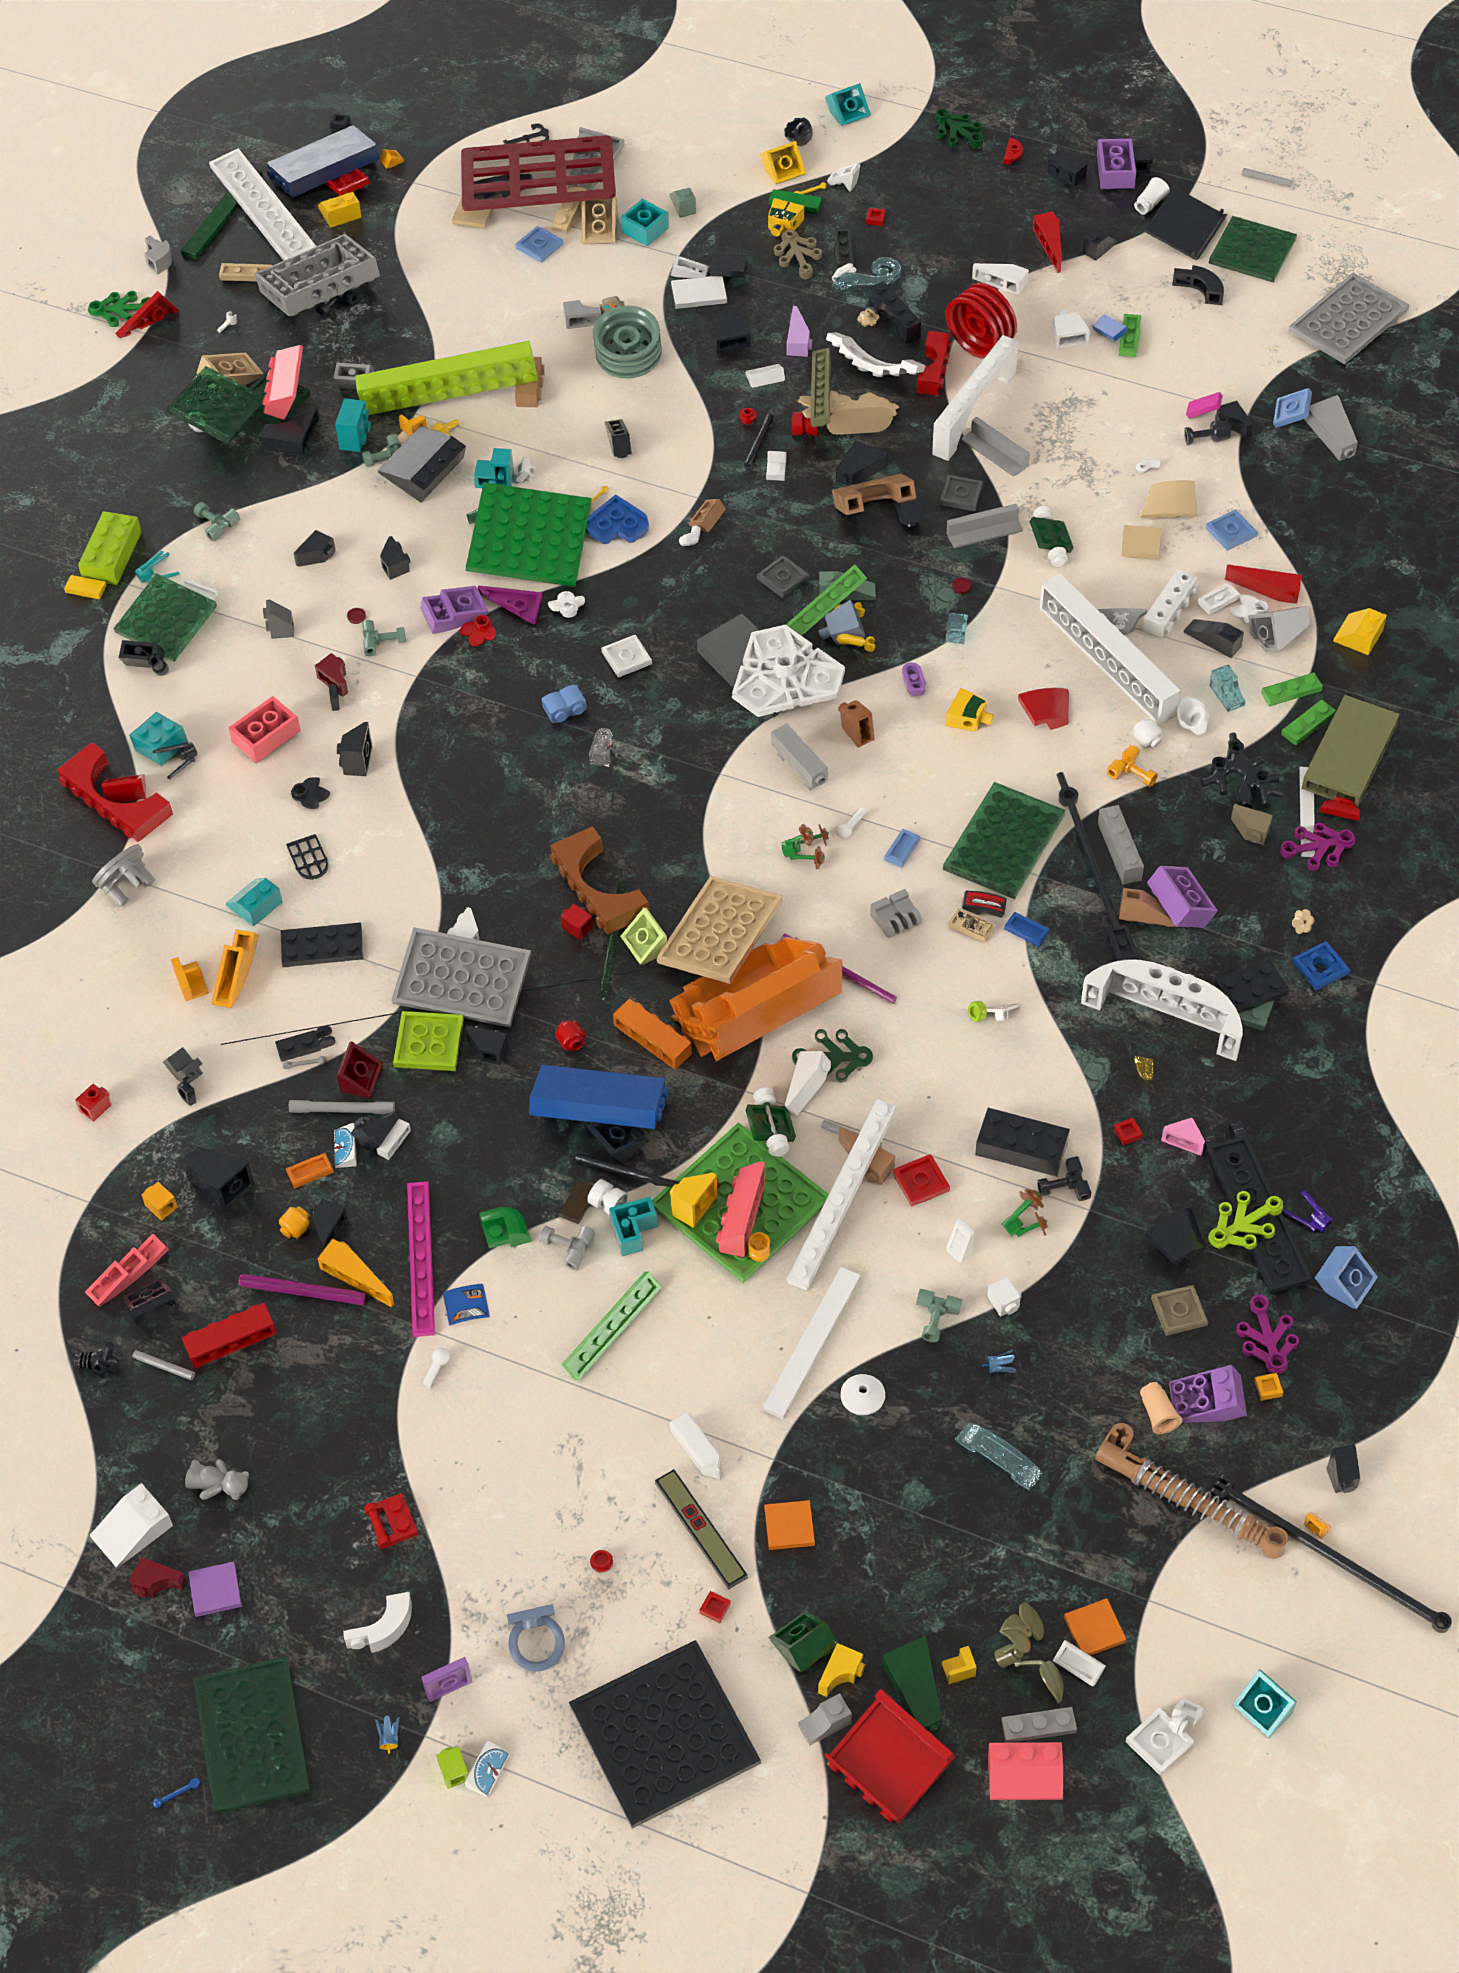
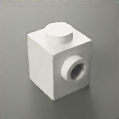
[987,1277,1022,1317]

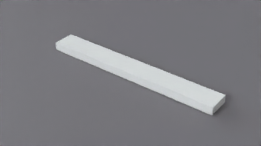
[763,1267,860,1419]

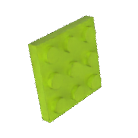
[393,1011,464,1071]

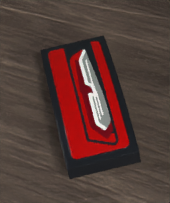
[962,890,1007,918]

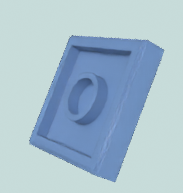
[515,226,564,263]
[1273,388,1312,428]
[1206,509,1258,551]

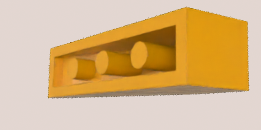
[318,1239,394,1307]

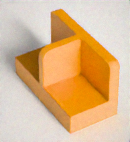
[171,957,209,1001]

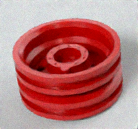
[946,283,1017,358]

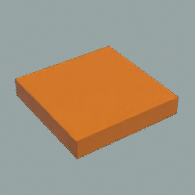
[764,1500,815,1550]
[1064,1598,1127,1656]

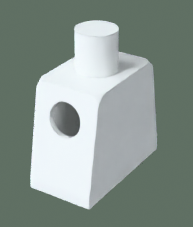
[1053,310,1090,349]

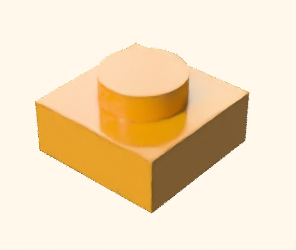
[1254,1373,1283,1401]

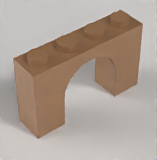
[832,474,916,515]

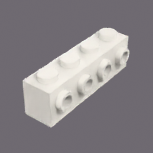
[1142,569,1198,639]

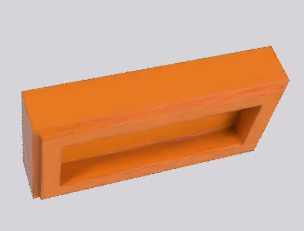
[286,1153,334,1189]

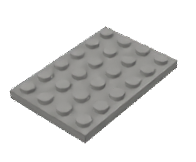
[1289,272,1409,364]
[391,927,531,1028]

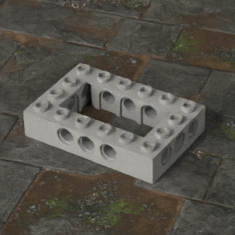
[255,234,380,316]

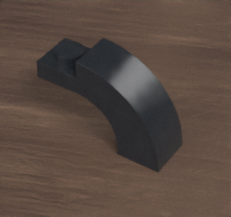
[1172,265,1224,305]

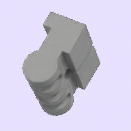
[870,889,922,938]

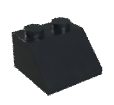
[337,722,373,777]

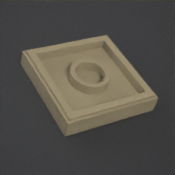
[1151,1285,1208,1336]

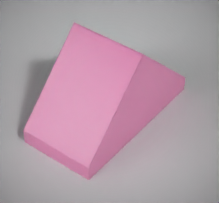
[1161,1118,1205,1156]

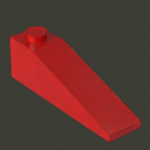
[1033,211,1062,273]
[1225,564,1302,604]

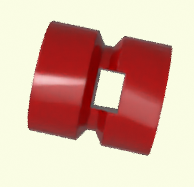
[792,412,818,436]

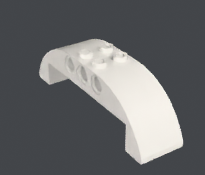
[1081,960,1243,1061]

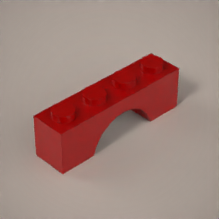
[917,331,952,396]

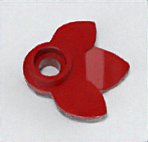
[459,615,496,647]

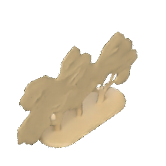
[798,390,899,434]

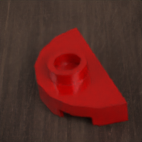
[1003,138,1023,164]
[1320,797,1360,821]

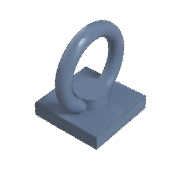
[507,1604,565,1672]

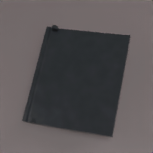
[1144,187,1228,260]

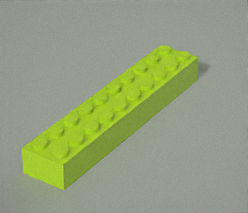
[355,340,538,415]

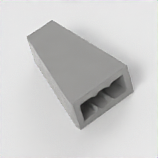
[1304,395,1358,461]

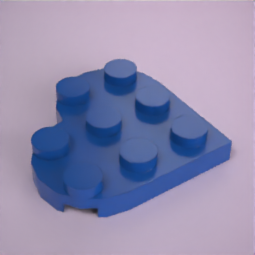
[586,494,649,544]

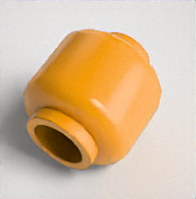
[279,1206,311,1238]

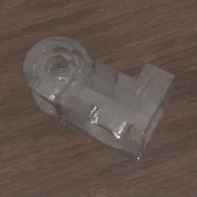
[589,728,613,767]

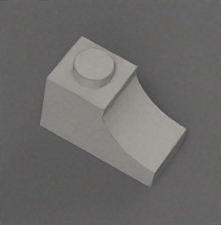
[563,300,600,329]
[798,1694,852,1746]

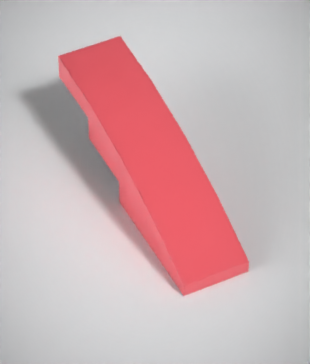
[85,1234,169,1307]

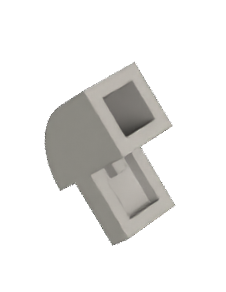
[144,235,172,274]

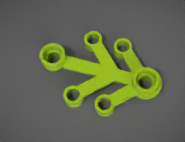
[1209,1191,1283,1249]

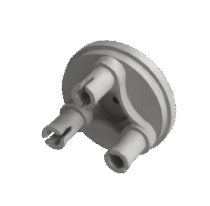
[92,844,156,907]

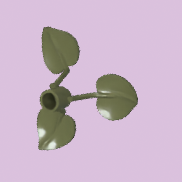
[995,1602,1064,1704]

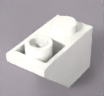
[447,907,479,940]

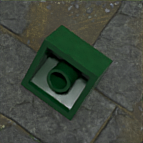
[769,1611,837,1672]

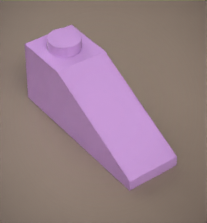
[787,306,813,357]

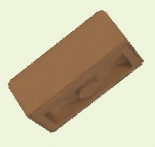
[689,499,725,532]

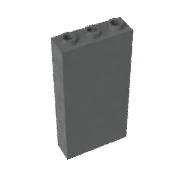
[697,614,797,721]

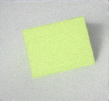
[620,908,667,965]

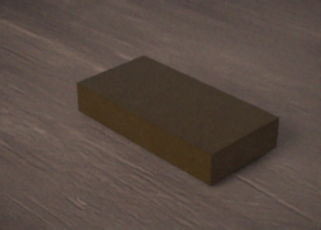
[559,1179,594,1224]

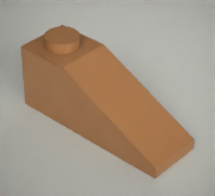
[839,1127,895,1185]

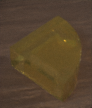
[1135,1056,1153,1080]

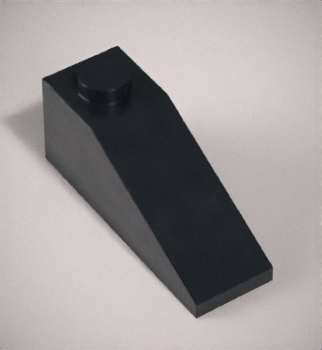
[605,419,632,458]
[1183,619,1244,658]

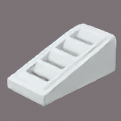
[671,256,709,278]
[947,1218,974,1263]

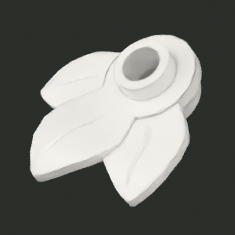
[548,591,585,617]
[1231,595,1269,624]

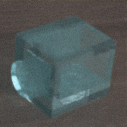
[946,613,968,644]

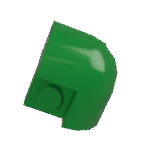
[479,1206,532,1249]

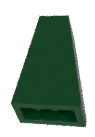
[882,1636,942,1735]

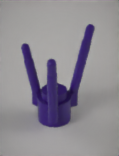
[1282,1191,1333,1232]

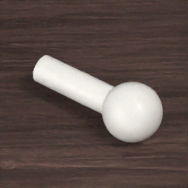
[837,807,867,838]
[422,1348,450,1388]

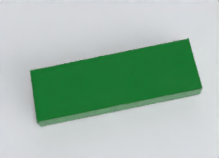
[769,189,822,213]

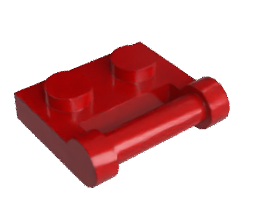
[364,1493,418,1549]

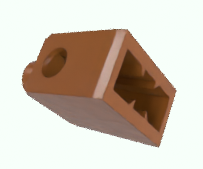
[838,700,875,748]

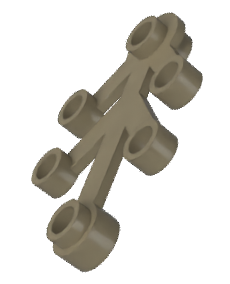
[774,230,822,279]

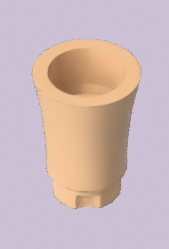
[1140,1382,1182,1435]

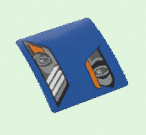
[443,1284,490,1326]

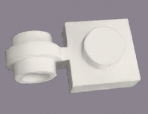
[1169,1698,1204,1734]

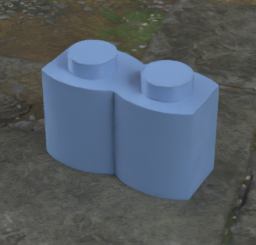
[542,685,587,723]

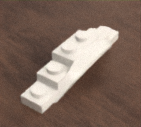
[826,332,925,377]

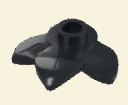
[291,777,330,809]

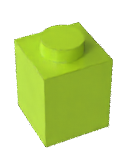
[436,1746,469,1789]

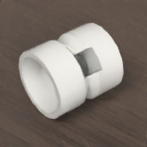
[588,1179,628,1215]

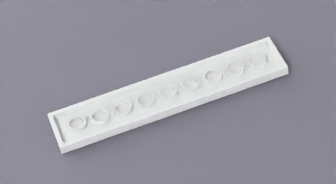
[209,148,316,260]

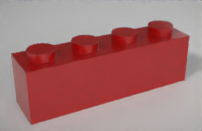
[182,1303,277,1369]

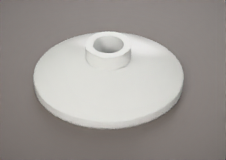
[841,1374,885,1415]

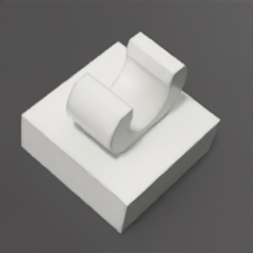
[515,457,536,484]

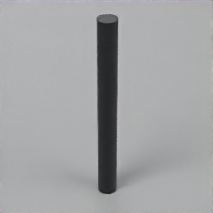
[744,413,774,468]

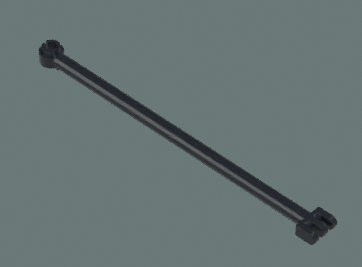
[1210,1474,1452,1633]

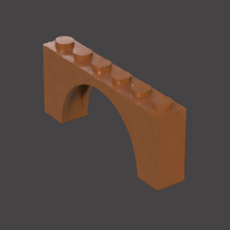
[550,826,649,935]

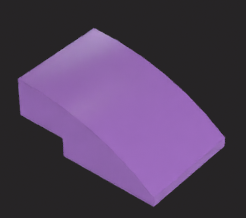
[420,586,488,634]

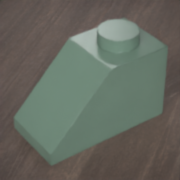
[670,188,696,218]

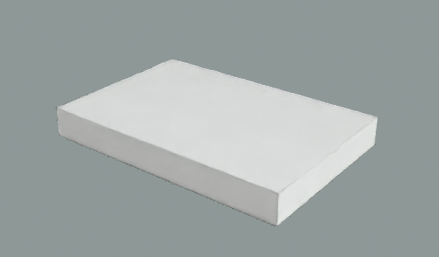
[671,276,727,309]

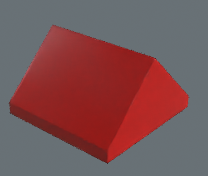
[102,774,146,803]

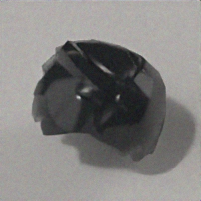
[784,117,813,146]

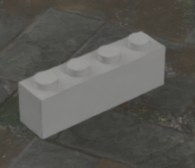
[1098,805,1144,885]

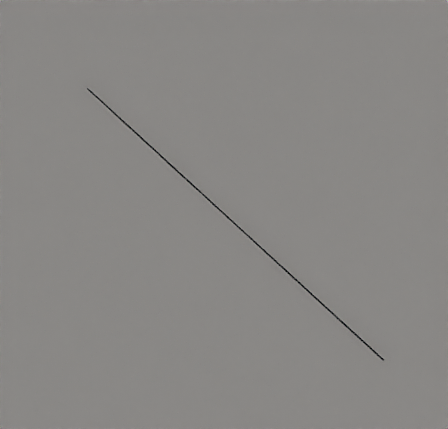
[221,965,666,1045]

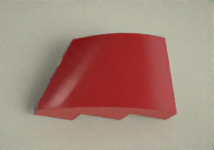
[1018,687,1069,730]

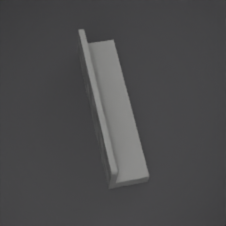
[962,417,1030,476]
[946,504,1023,548]

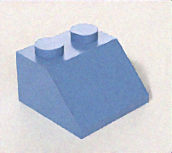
[1315,1246,1378,1309]

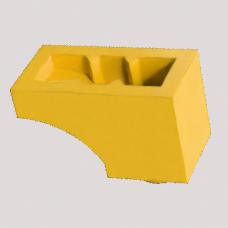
[818,1643,866,1697]

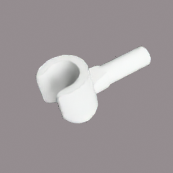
[217,311,237,333]

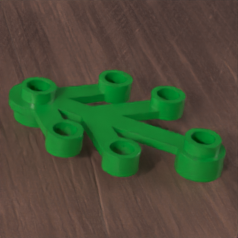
[88,291,151,327]

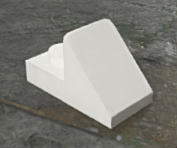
[827,162,860,192]
[766,451,787,481]

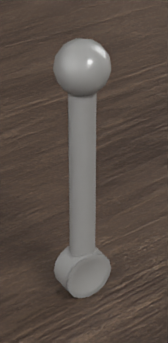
[283,1056,326,1069]

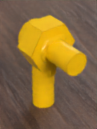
[432,419,459,436]

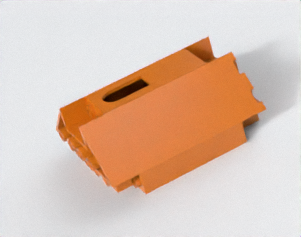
[669,937,842,1061]

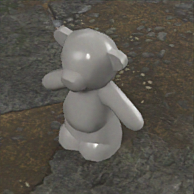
[185,1459,249,1500]

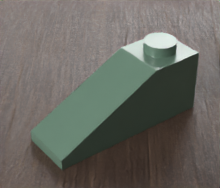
[819,571,876,600]

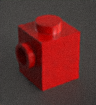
[560,904,593,940]
[75,1083,111,1122]

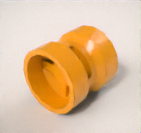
[748,1232,770,1262]

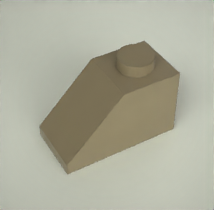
[1231,804,1273,845]

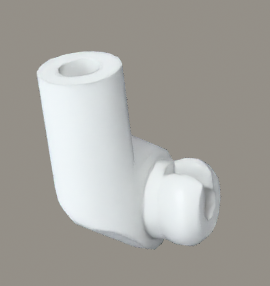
[832,263,856,283]
[1135,459,1160,474]
[679,526,701,546]

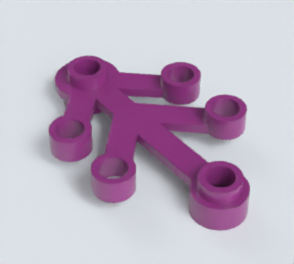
[1280,823,1355,871]
[1236,1295,1299,1374]

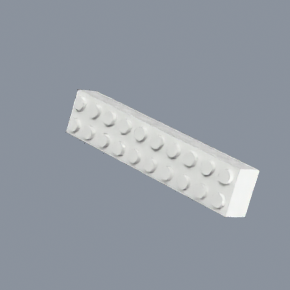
[1040,573,1181,726]

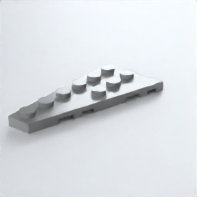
[567,127,625,206]

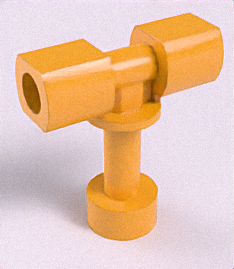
[1107,745,1158,787]

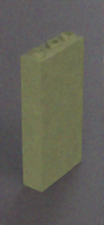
[1301,695,1400,808]

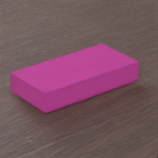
[1186,392,1223,418]

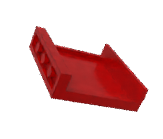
[824,1689,956,1824]

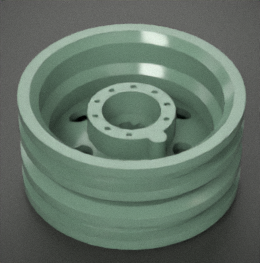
[593,305,662,379]

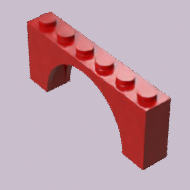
[57,742,173,842]

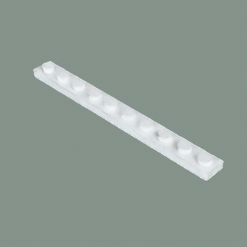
[787,1099,897,1291]

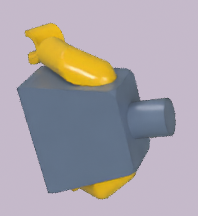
[818,600,875,652]

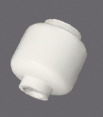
[1133,718,1162,747]

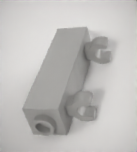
[771,724,828,791]

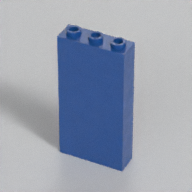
[529,1065,668,1129]

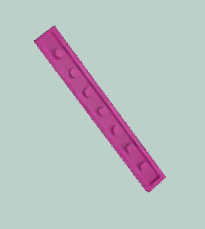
[407,1181,435,1337]

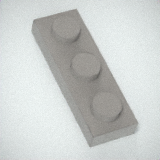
[1001,1707,1077,1743]

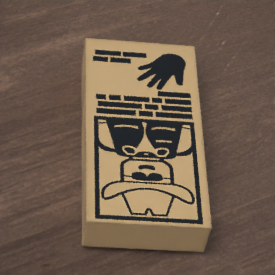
[948,908,994,942]

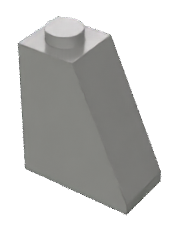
[1248,606,1310,652]

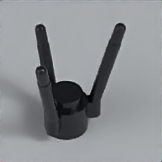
[152,741,197,779]

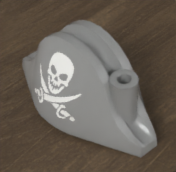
[1097,608,1147,635]

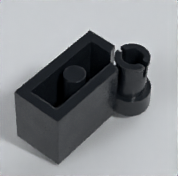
[118,640,169,676]

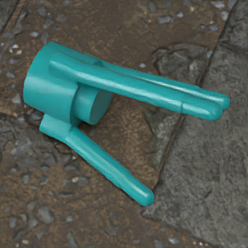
[135,551,180,584]

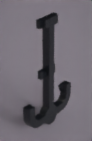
[503,123,549,144]

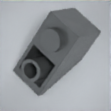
[263,599,294,639]

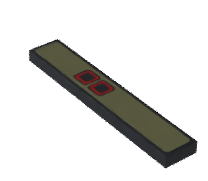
[655,1469,748,1590]

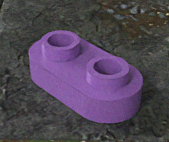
[902,662,926,696]

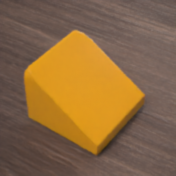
[379,149,404,169]
[1304,1512,1331,1538]

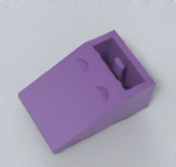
[1169,1365,1247,1423]

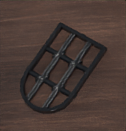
[286,834,328,880]

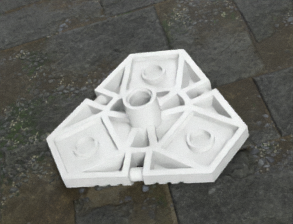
[732,625,845,717]

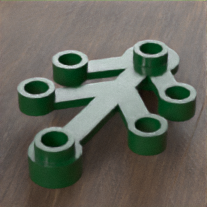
[934,108,983,148]
[792,1029,873,1083]

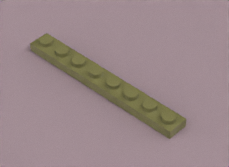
[810,348,831,427]

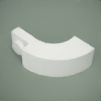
[343,1592,412,1653]

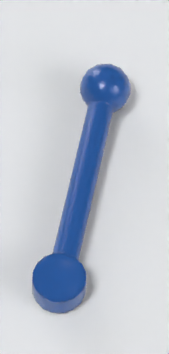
[153,1778,200,1808]

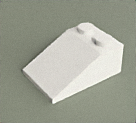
[90,1483,173,1568]

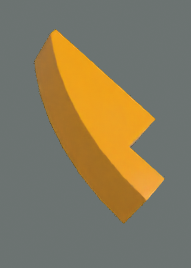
[211,929,259,1008]

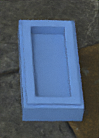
[884,829,920,868]

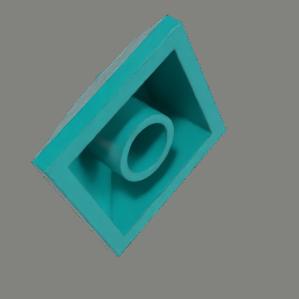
[825,83,871,126]

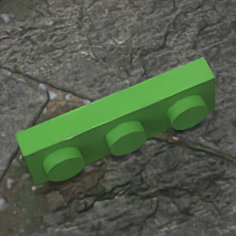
[1119,314,1141,357]
[1261,673,1323,707]
[1282,699,1336,745]

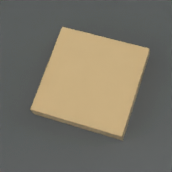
[452,197,493,229]
[1121,525,1161,560]

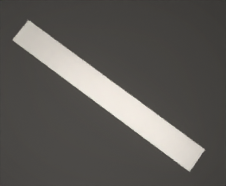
[1300,767,1315,857]

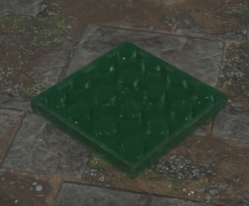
[1209,216,1297,283]
[167,366,264,445]
[113,573,217,662]

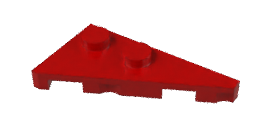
[115,291,179,339]

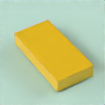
[64,575,106,599]

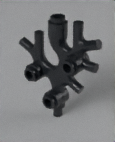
[1201,732,1284,809]

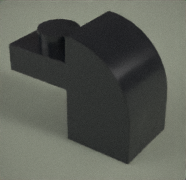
[163,1047,203,1084]

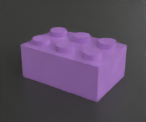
[1097,139,1136,189]
[1147,866,1218,928]

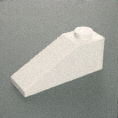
[972,263,1029,295]
[785,1051,831,1116]

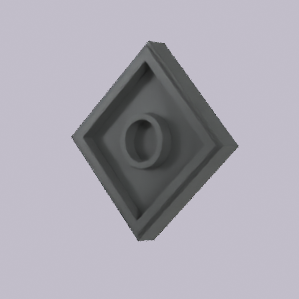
[940,475,983,511]
[757,555,809,598]

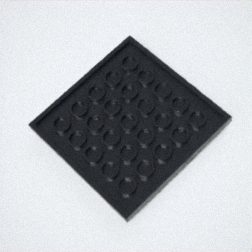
[569,1640,761,1829]

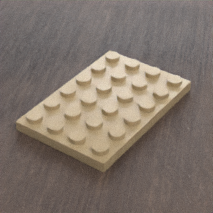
[657,876,783,984]

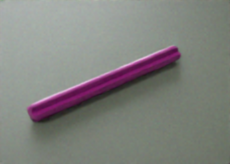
[239,1274,366,1305]

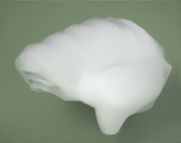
[1177,697,1210,735]

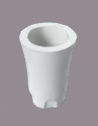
[1134,177,1170,215]

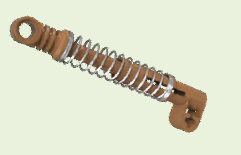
[1095,1423,1288,1559]

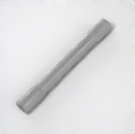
[289,1100,395,1114]

